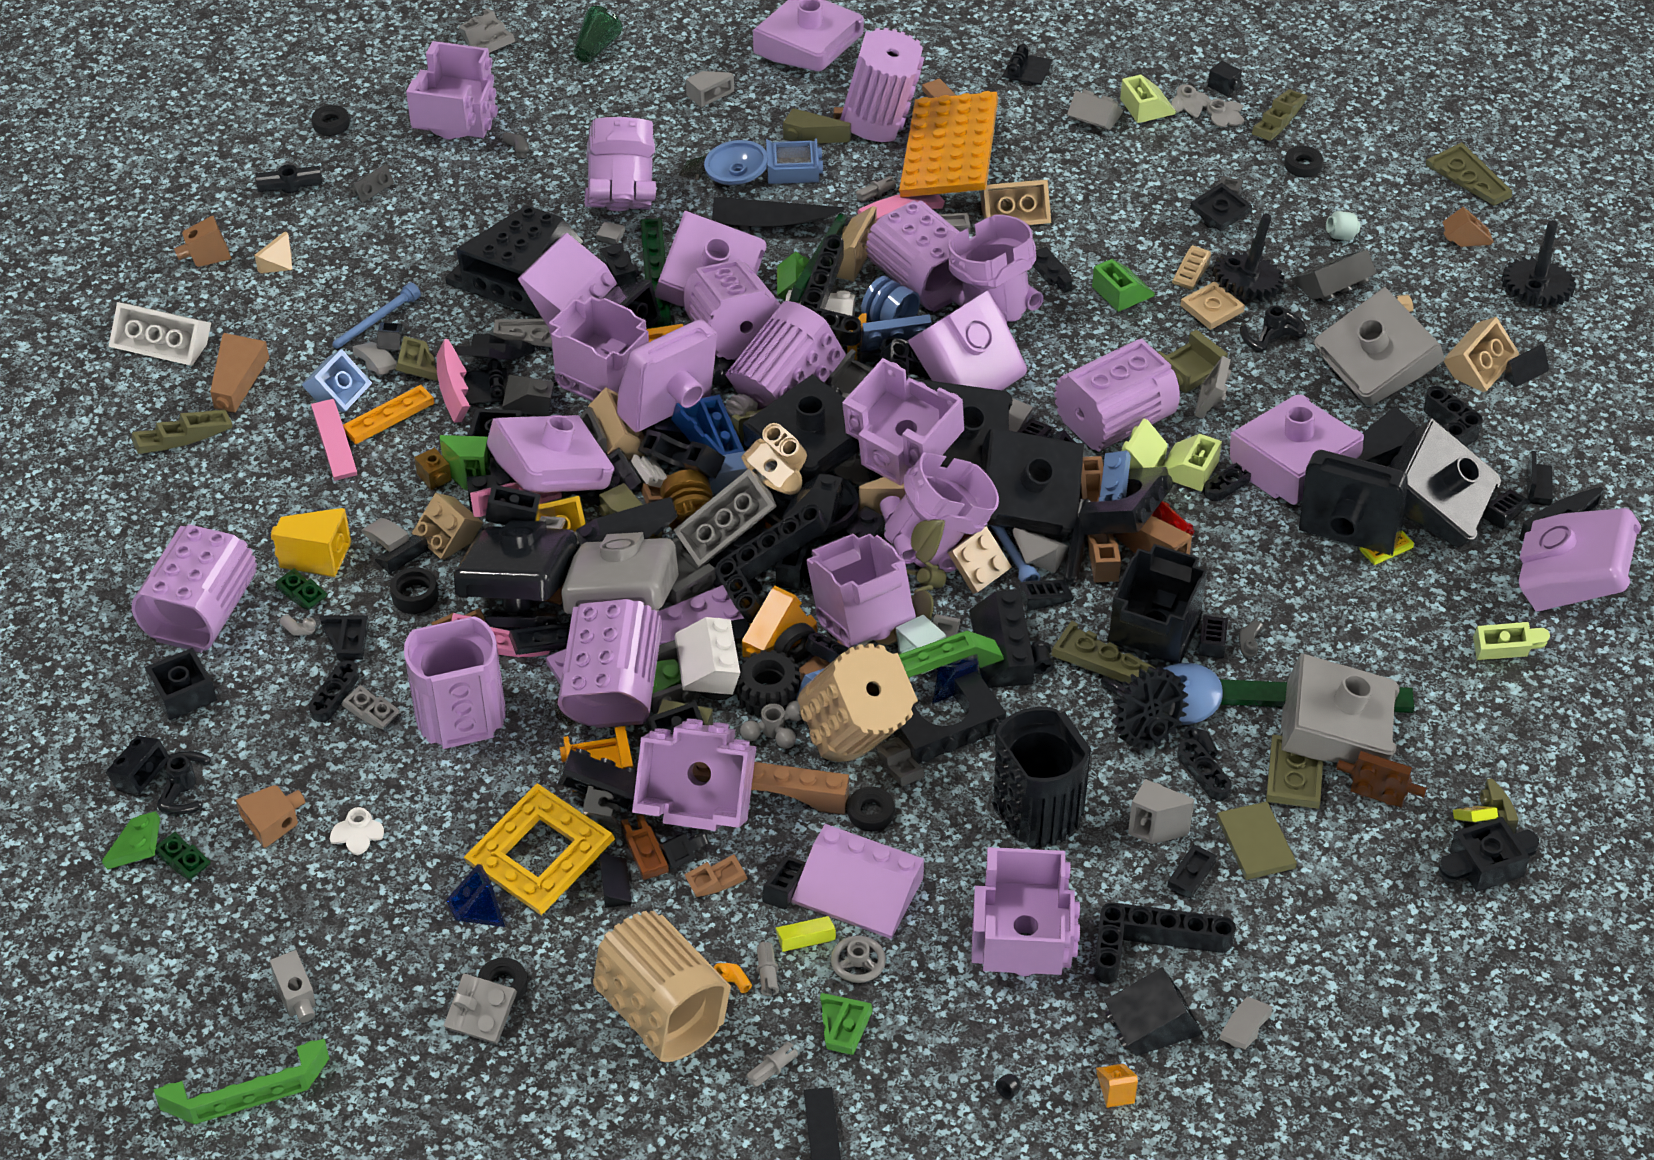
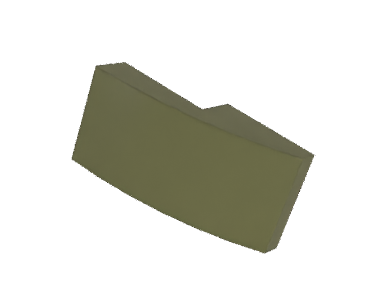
[1480,779,1519,833]

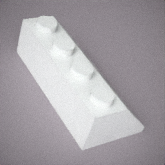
[108,302,211,366]

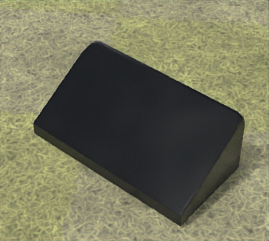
[1504,344,1549,387]
[375,535,429,574]
[645,701,705,735]
[599,853,632,908]

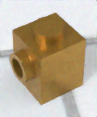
[414,447,452,490]

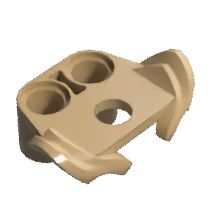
[741,423,807,495]

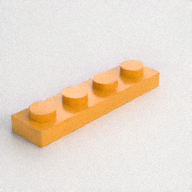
[343,385,435,444]

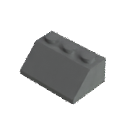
[1291,249,1377,301]

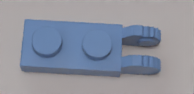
[1099,450,1131,501]

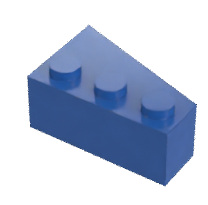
[671,395,744,455]

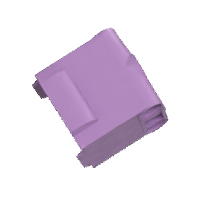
[549,296,649,402]
[807,534,916,648]

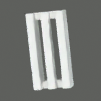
[631,455,667,488]

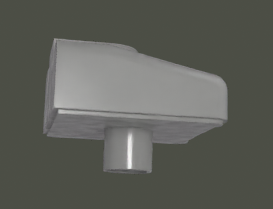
[1314,287,1445,406]
[561,532,679,614]
[1280,653,1399,764]

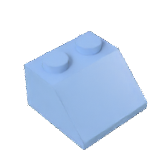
[301,349,372,413]

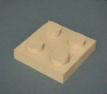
[1180,281,1245,330]
[947,526,1012,594]

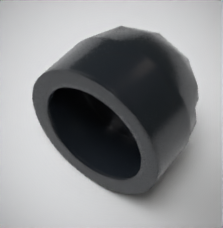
[995,1074,1021,1100]

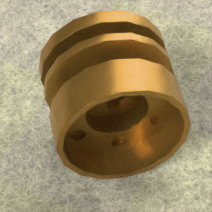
[660,469,713,530]

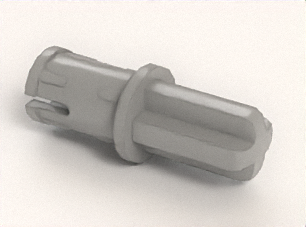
[856,176,896,202]
[756,942,779,996]
[746,1042,798,1087]

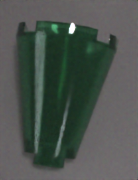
[574,6,623,62]

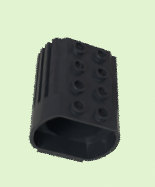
[992,707,1091,848]

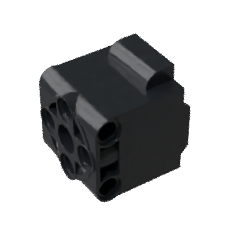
[1107,544,1207,664]

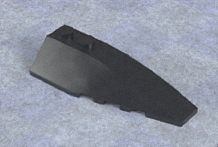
[712,197,844,231]

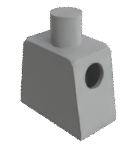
[269,950,316,1023]

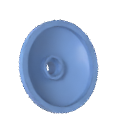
[704,140,768,185]
[1163,663,1223,725]

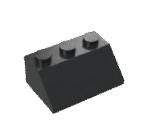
[557,749,637,811]

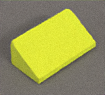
[776,916,836,952]

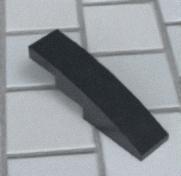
[1519,487,1605,542]

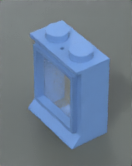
[766,139,823,184]

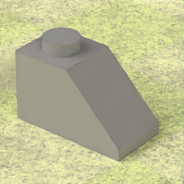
[686,71,734,108]

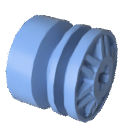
[861,276,920,322]

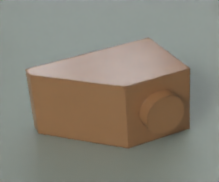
[1442,206,1494,247]

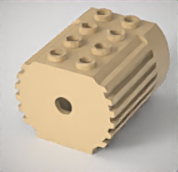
[797,644,918,762]
[593,911,731,1062]

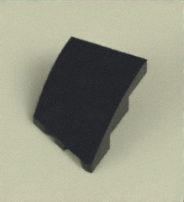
[455,334,535,360]
[568,448,644,506]

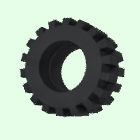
[737,650,800,717]

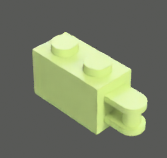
[1473,622,1550,660]

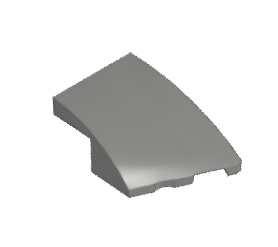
[458,8,515,53]

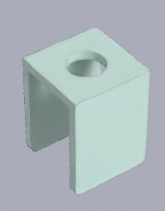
[896,615,946,674]

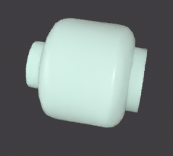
[1326,211,1360,241]

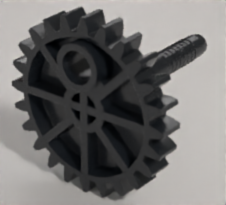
[1212,213,1285,301]
[1501,220,1576,308]
[1100,666,1189,750]

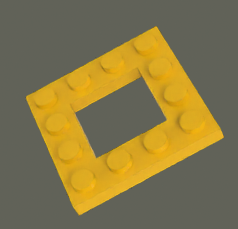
[464,783,615,916]

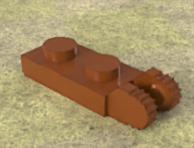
[621,814,669,880]

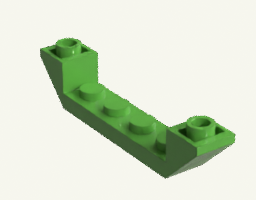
[898,630,1004,678]
[154,1039,330,1125]

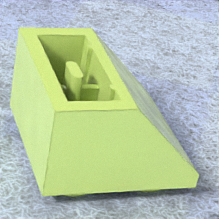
[1120,75,1176,123]
[1121,418,1168,469]
[1162,434,1222,492]

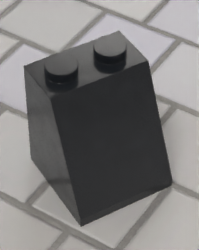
[604,280,661,329]
[1104,967,1203,1056]

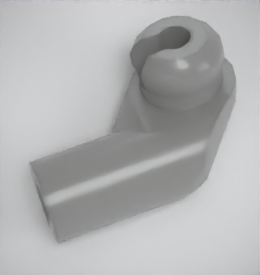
[280,614,316,636]

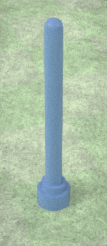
[332,282,421,349]
[990,525,1040,582]

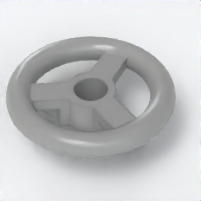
[831,936,886,983]

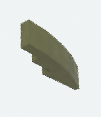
[1252,89,1308,141]
[131,410,233,454]

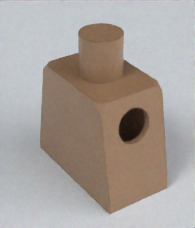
[174,216,232,267]
[236,785,305,848]

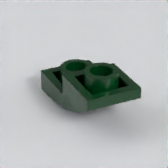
[275,568,328,610]
[155,832,211,880]

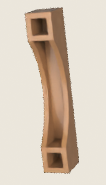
[1079,456,1121,583]
[693,762,849,815]

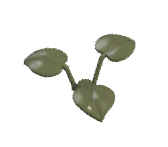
[906,520,946,620]

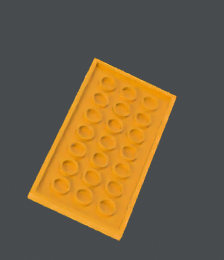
[899,91,998,197]

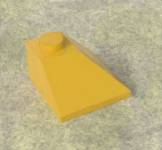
[536,496,585,532]

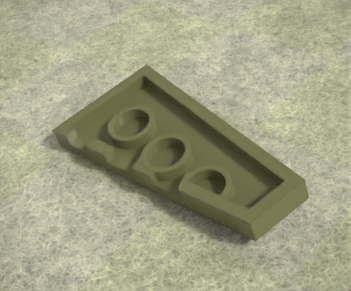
[1426,142,1512,206]

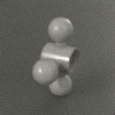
[740,701,802,749]

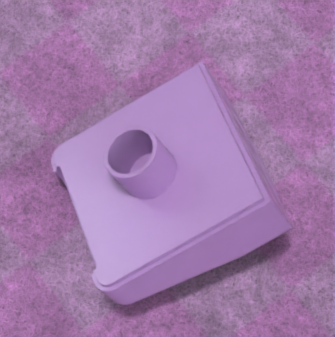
[753,0,864,71]
[655,211,767,307]
[908,290,1027,390]
[617,320,717,433]
[1230,395,1364,505]
[487,415,614,493]
[1519,508,1641,612]

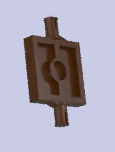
[1336,751,1427,808]

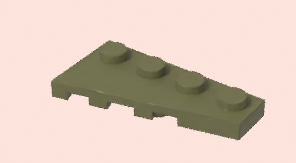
[1051,621,1156,683]

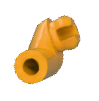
[713,962,752,993]

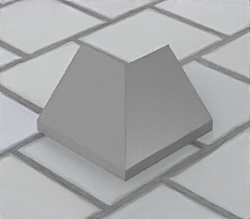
[1013,528,1070,573]

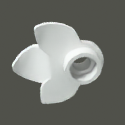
[330,807,384,855]

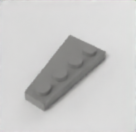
[493,319,552,347]

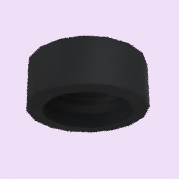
[390,567,439,614]

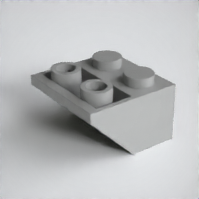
[1067,89,1123,130]
[1128,779,1195,844]

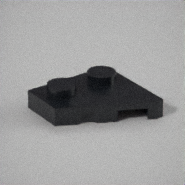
[319,615,369,660]

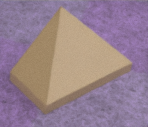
[255,232,292,273]

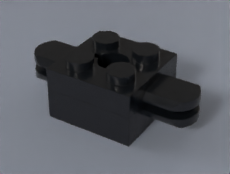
[1438,817,1539,892]

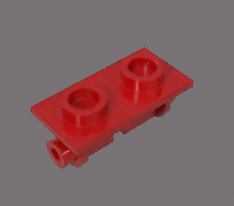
[1151,501,1195,536]

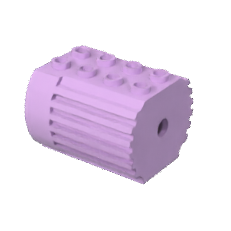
[840,28,925,142]
[866,200,962,312]
[683,259,781,360]
[725,301,846,409]
[1054,339,1180,452]
[132,524,257,653]
[558,599,663,728]
[404,616,506,749]

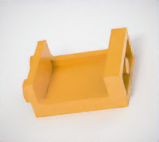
[559,726,633,792]

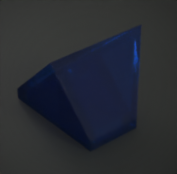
[932,658,978,704]
[446,864,505,927]

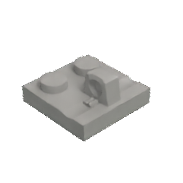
[1194,356,1231,419]
[443,973,517,1045]

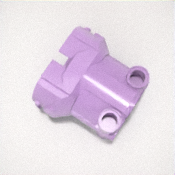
[585,117,656,211]
[948,215,1043,323]
[880,452,999,572]

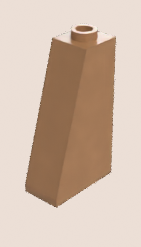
[210,333,269,413]
[1113,516,1192,555]

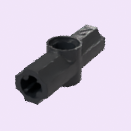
[255,164,323,193]

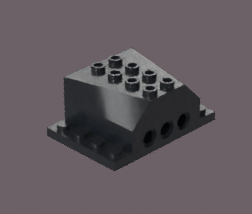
[445,205,584,318]

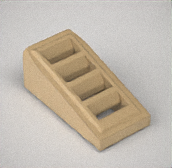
[1172,245,1211,290]

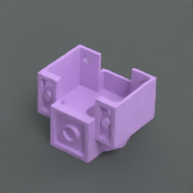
[406,41,498,139]
[842,358,964,486]
[632,719,756,831]
[971,847,1080,976]

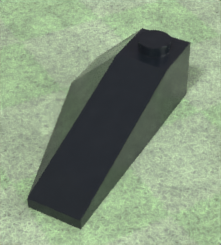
[576,497,678,546]

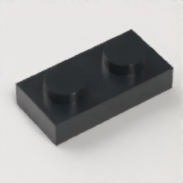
[1167,844,1217,899]

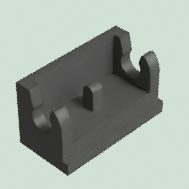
[582,786,621,829]

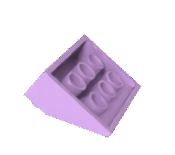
[518,233,617,328]
[792,824,924,939]

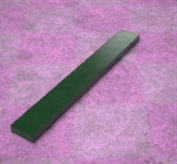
[789,213,847,304]
[640,218,671,329]
[1219,679,1414,713]

